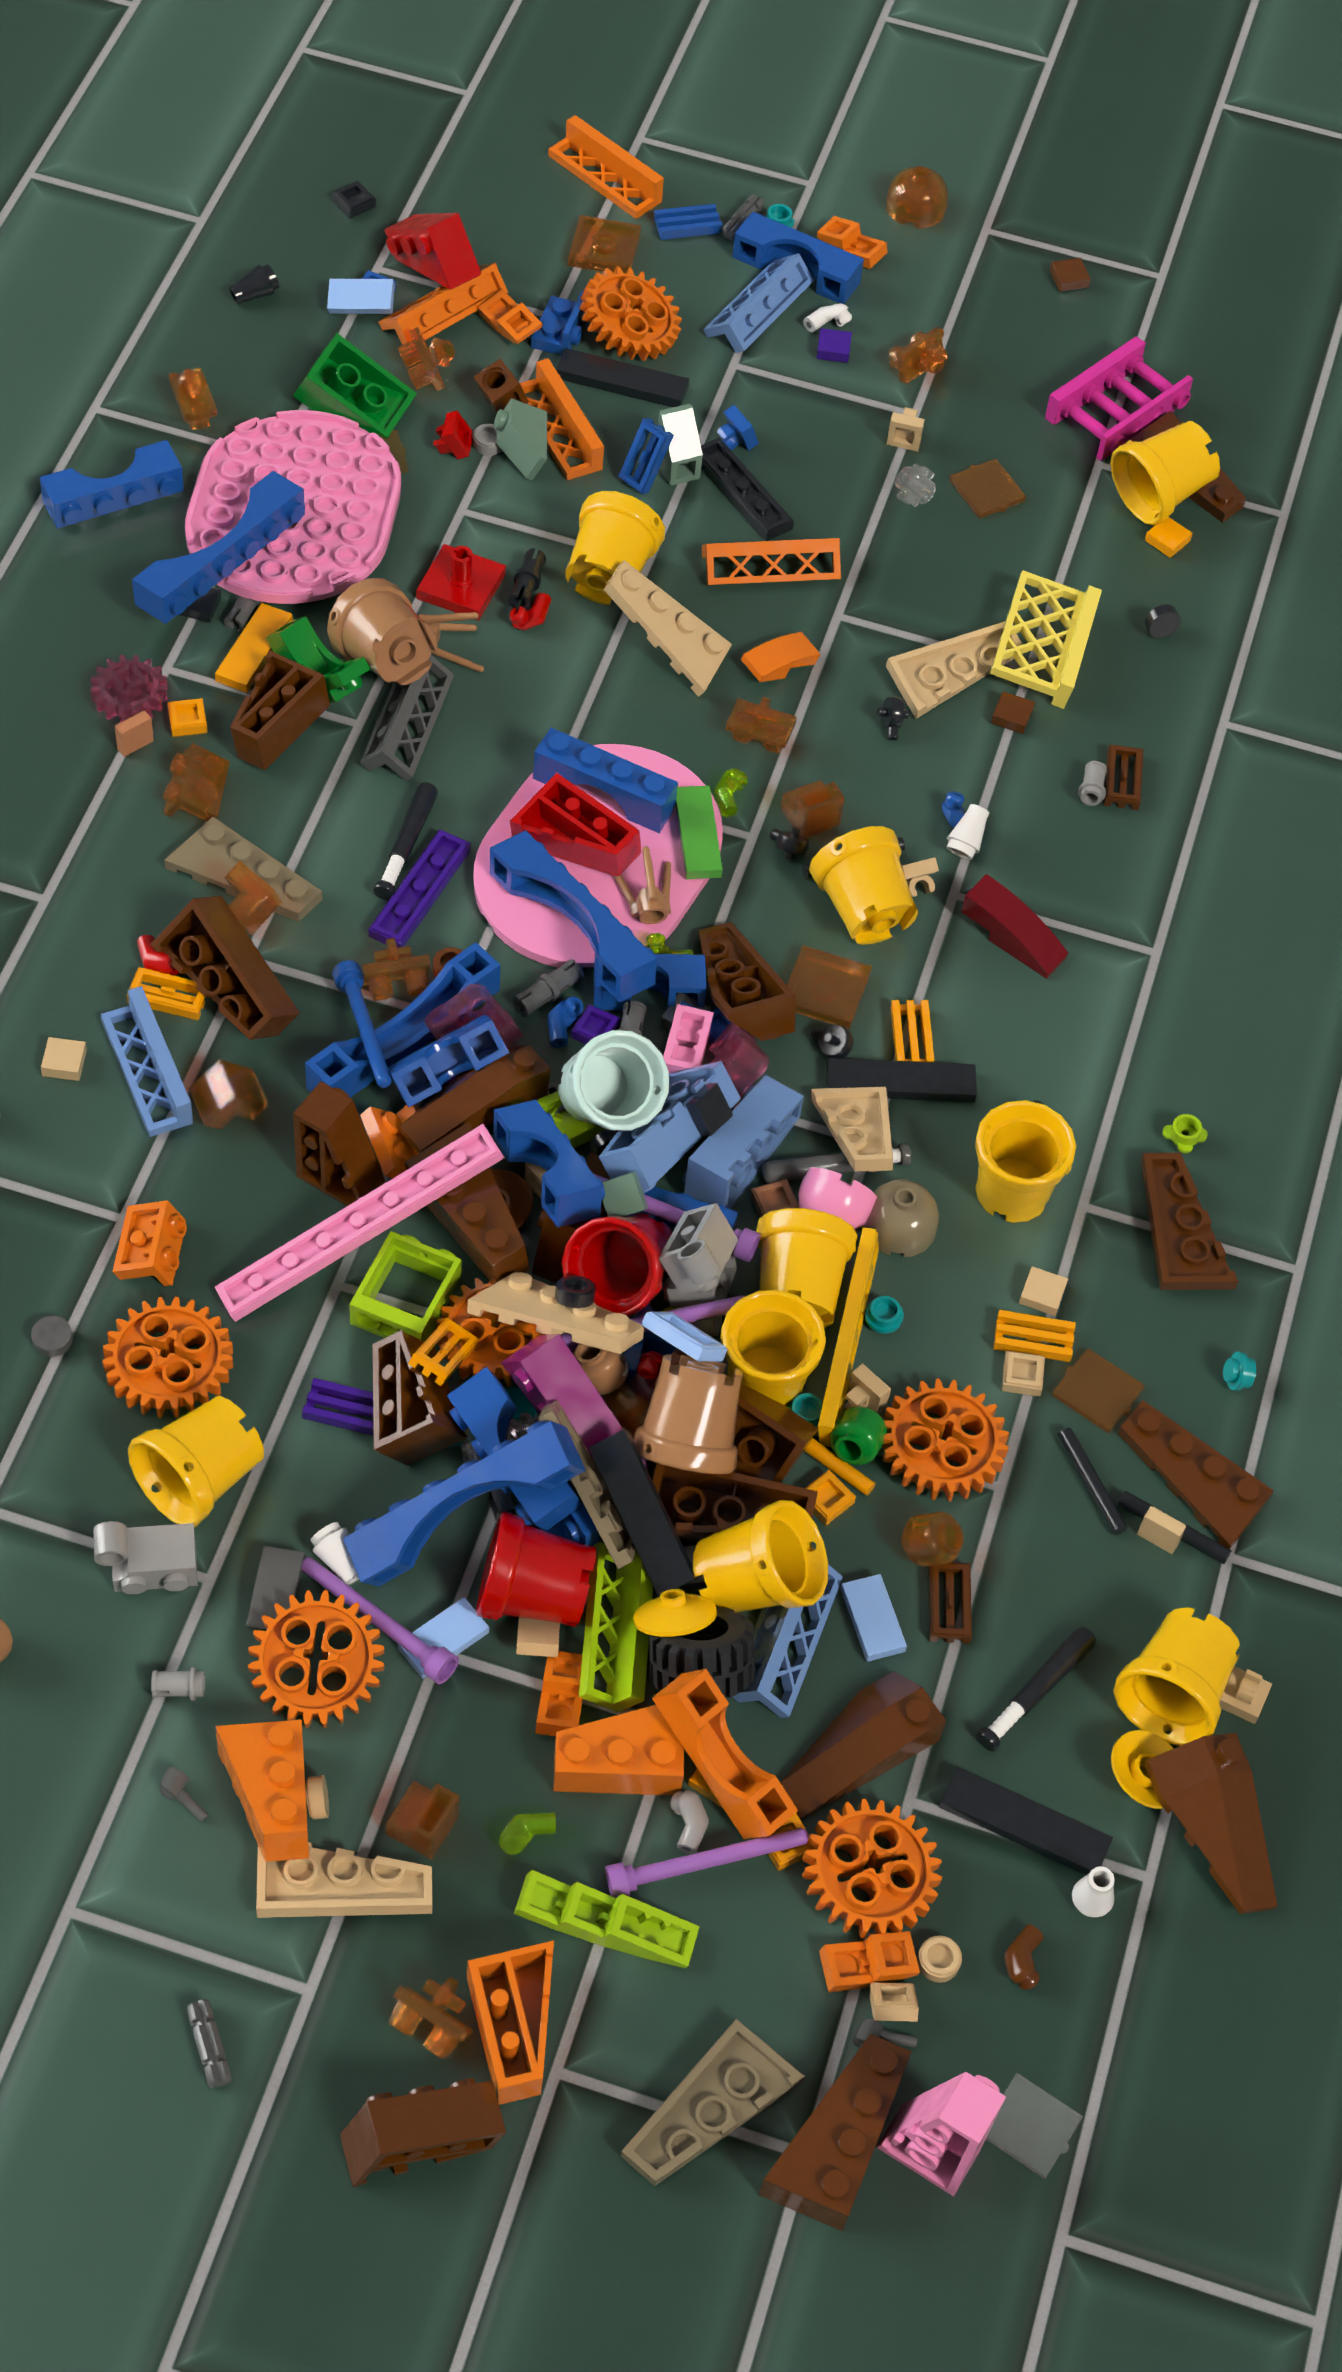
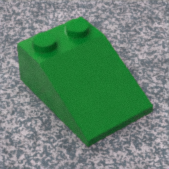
[293,333,417,441]

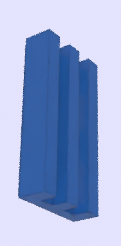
[654,204,722,240]
[618,418,674,494]

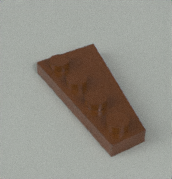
[1127,411,1246,523]
[1141,1153,1239,1290]
[1118,1400,1274,1549]

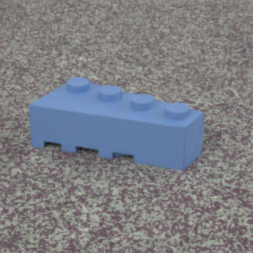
[599,1061,741,1193]
[682,1075,804,1210]

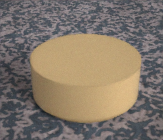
[306,1775,329,1820]
[917,1936,962,1983]

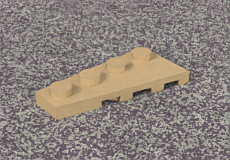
[604,560,732,697]
[886,621,1023,719]

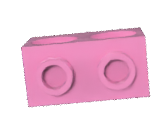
[663,1004,714,1074]

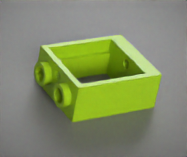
[349,1231,462,1342]

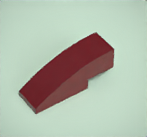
[961,874,1068,979]

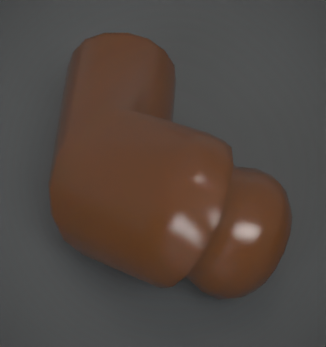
[1004,1924,1044,1990]

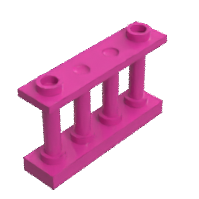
[1045,336,1193,461]

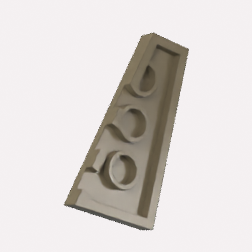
[164,817,323,922]
[539,1400,636,1569]
[620,2019,805,2186]

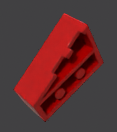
[384,213,482,290]
[510,773,642,876]

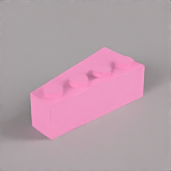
[876,2072,1006,2197]

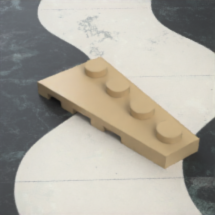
[467,1271,644,1354]
[256,1842,432,1918]

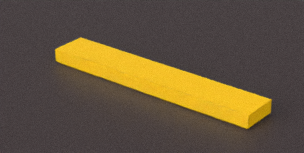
[818,1227,879,1447]

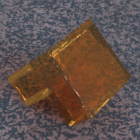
[780,780,845,838]
[224,861,282,936]
[189,1059,268,1129]
[386,1781,460,1860]

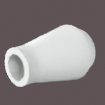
[946,804,989,860]
[310,1522,359,1585]
[1072,1866,1115,1917]

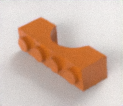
[652,1669,798,1839]

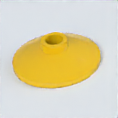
[633,1589,717,1637]
[1111,1730,1174,1809]

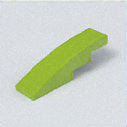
[514,1870,700,1968]

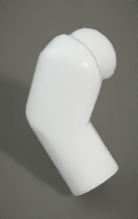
[803,303,852,333]

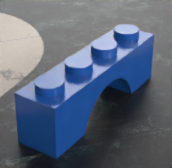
[732,211,864,304]
[40,440,184,529]
[533,728,678,833]
[493,1100,605,1228]
[447,1367,583,1531]

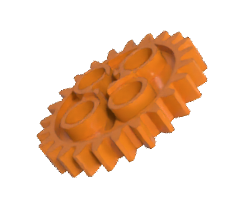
[580,266,682,361]
[436,1278,562,1387]
[102,1297,233,1418]
[881,1379,1009,1502]
[248,1590,384,1728]
[802,1799,942,1939]

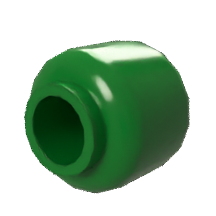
[830,1406,887,1466]

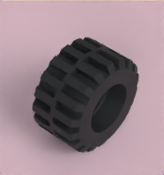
[649,1606,755,1698]

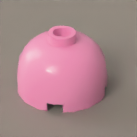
[798,1167,877,1231]

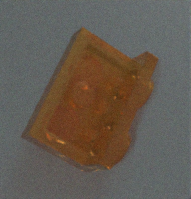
[163,743,230,821]

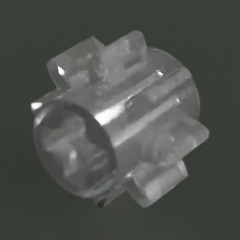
[895,463,936,507]

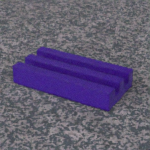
[302,1378,374,1436]

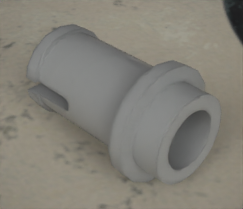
[1078,761,1107,806]
[151,1667,205,1701]

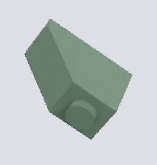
[494,398,547,480]

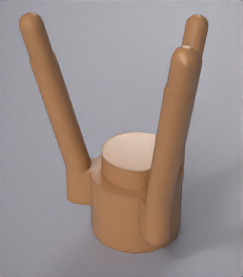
[419,612,484,672]
[614,846,671,924]

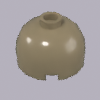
[863,1179,939,1257]

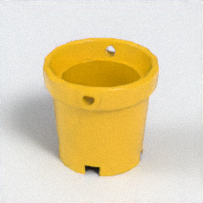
[1110,421,1220,525]
[566,491,665,605]
[809,826,919,945]
[975,1100,1077,1223]
[756,1208,857,1328]
[720,1290,826,1407]
[128,1396,264,1527]
[693,1500,828,1613]
[1113,1607,1240,1746]

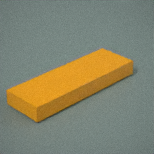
[215,603,293,693]

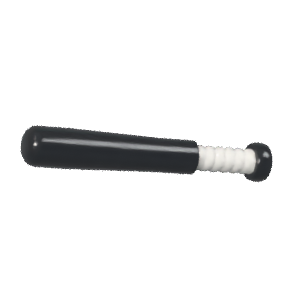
[373,782,438,900]
[976,1627,1096,1752]

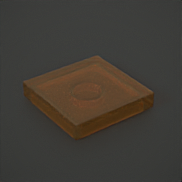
[568,215,642,273]
[787,945,872,1029]

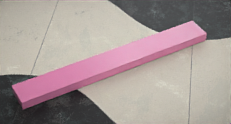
[215,1124,504,1322]

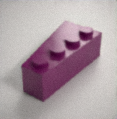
[501,1334,648,1468]

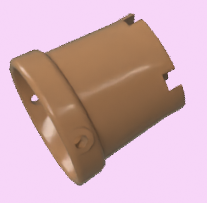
[327,578,438,685]
[633,1354,743,1474]

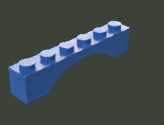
[132,471,305,624]
[490,831,658,1003]
[305,942,501,1098]
[343,1420,586,1587]

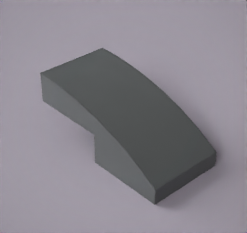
[247,1546,305,1634]

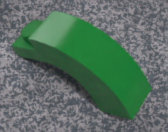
[265,616,371,703]

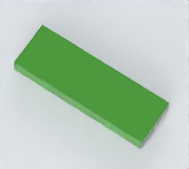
[676,785,723,879]

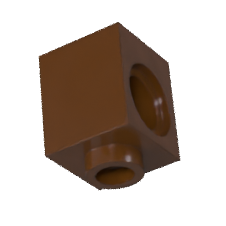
[474,359,529,413]

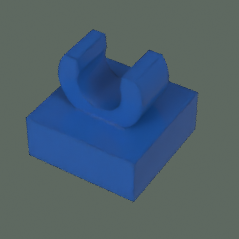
[717,405,759,451]

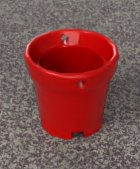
[562,1212,672,1317]
[476,1511,596,1627]

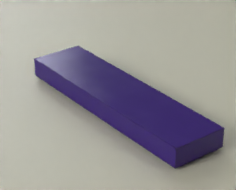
[368,829,471,951]

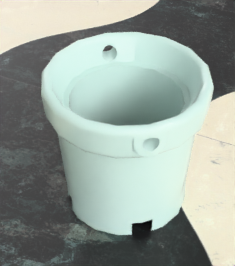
[558,1030,669,1131]

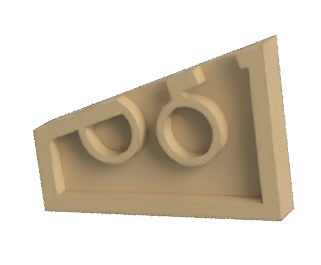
[811,1087,893,1172]

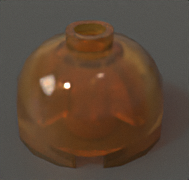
[886,166,948,228]

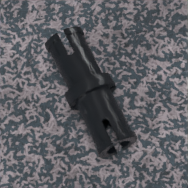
[509,548,546,609]

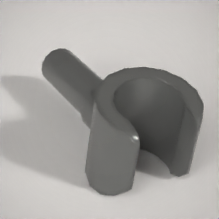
[160,1767,208,1823]
[852,2019,917,2048]

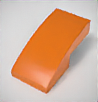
[817,216,888,269]
[478,289,542,345]
[741,632,821,682]
[535,1651,583,1737]
[819,1931,920,1993]

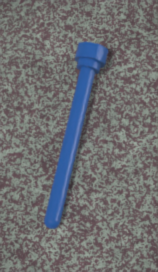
[332,960,392,1088]

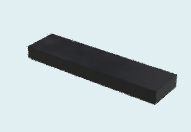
[556,348,689,407]
[701,437,794,541]
[827,1058,977,1102]
[589,1429,698,1597]
[939,1767,1113,1875]

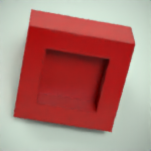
[433,410,473,460]

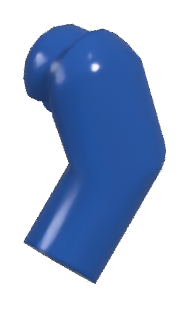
[941,791,966,828]
[547,996,584,1049]

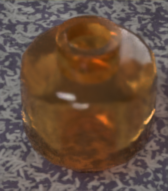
[902,1511,964,1566]

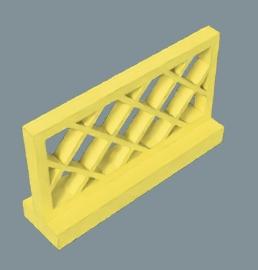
[990,570,1102,709]

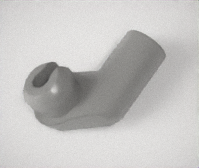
[670,1790,709,1855]

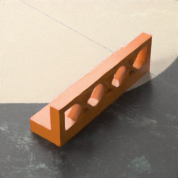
[548,115,664,219]
[378,263,508,350]
[520,358,604,481]
[702,538,841,585]

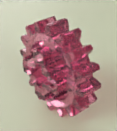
[90,655,168,723]

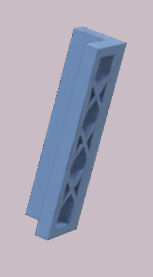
[703,254,814,353]
[101,986,193,1137]
[732,1564,843,1718]

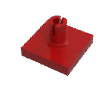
[416,544,506,621]

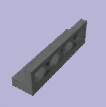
[360,655,454,781]

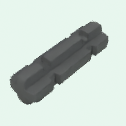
[722,194,764,242]
[187,1999,232,2088]

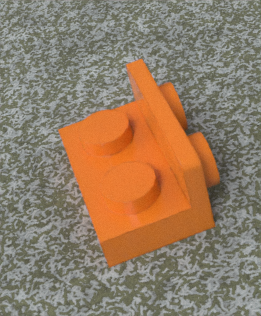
[360,1104,419,1178]
[112,1200,187,1286]

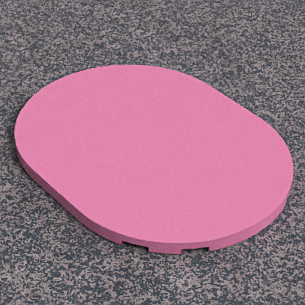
[185,410,401,604]
[473,744,723,968]

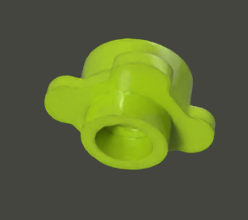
[1162,1114,1208,1153]

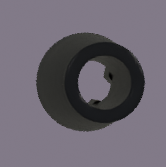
[229,264,279,305]

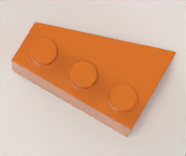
[553,1705,684,1796]
[215,1720,309,1862]
[467,1940,554,2105]

